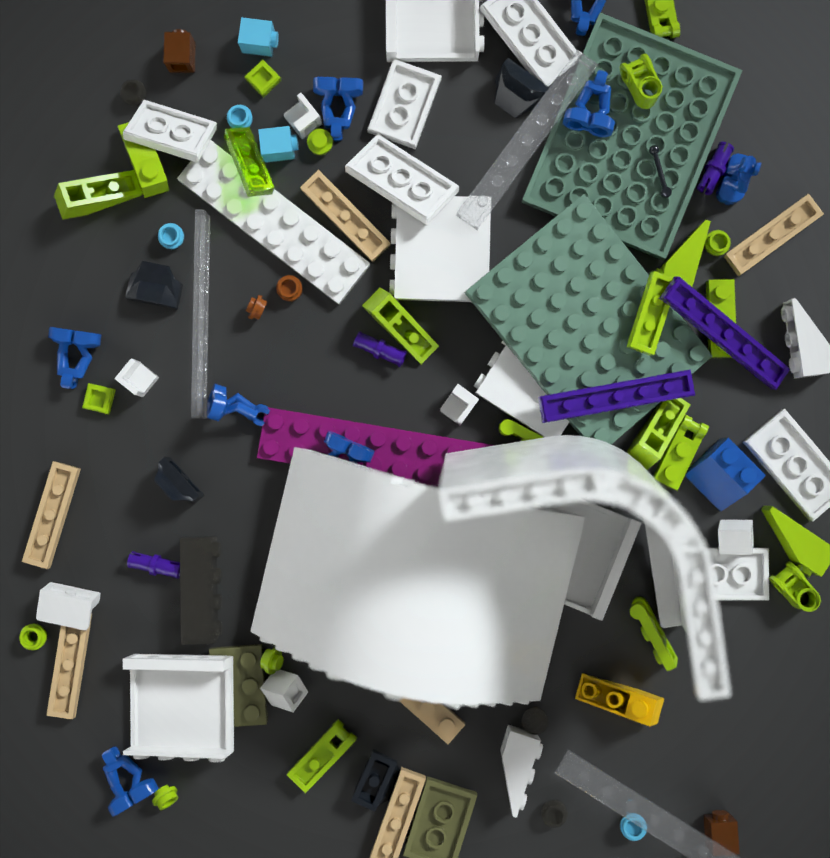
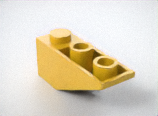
[575,673,664,727]

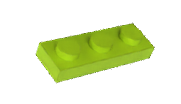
[626,271,673,356]
[706,279,736,358]

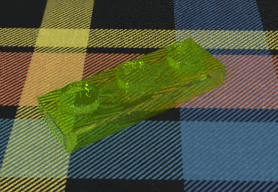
[224,127,274,197]

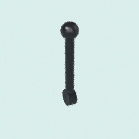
[649,145,672,198]

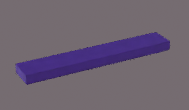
[660,276,790,390]
[538,369,695,423]

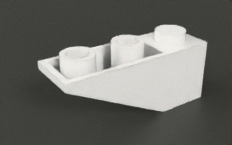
[781,298,830,379]
[500,725,543,818]

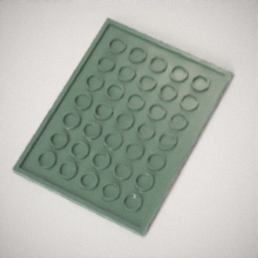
[521,13,743,261]
[464,194,712,444]

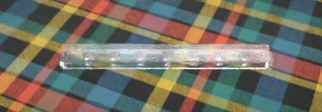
[456,49,598,230]
[191,209,210,419]
[555,749,741,858]

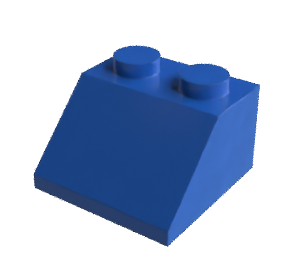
[685,438,766,511]

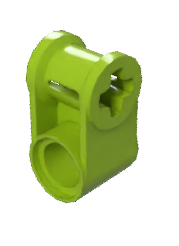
[619,53,662,109]
[769,561,821,612]

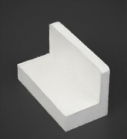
[36,582,101,630]

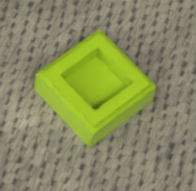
[245,60,282,98]
[82,383,116,415]

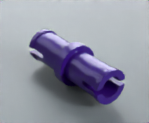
[697,141,734,195]
[353,331,407,367]
[127,551,183,579]

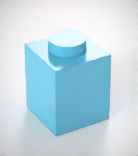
[238,17,279,57]
[258,126,299,162]

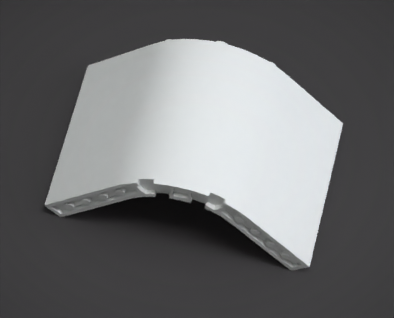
[439,435,731,700]
[250,447,585,709]

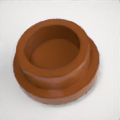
[276,275,303,301]
[246,294,267,320]

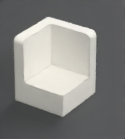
[284,93,322,140]
[115,358,159,397]
[440,384,479,426]
[718,520,754,555]
[260,670,308,712]

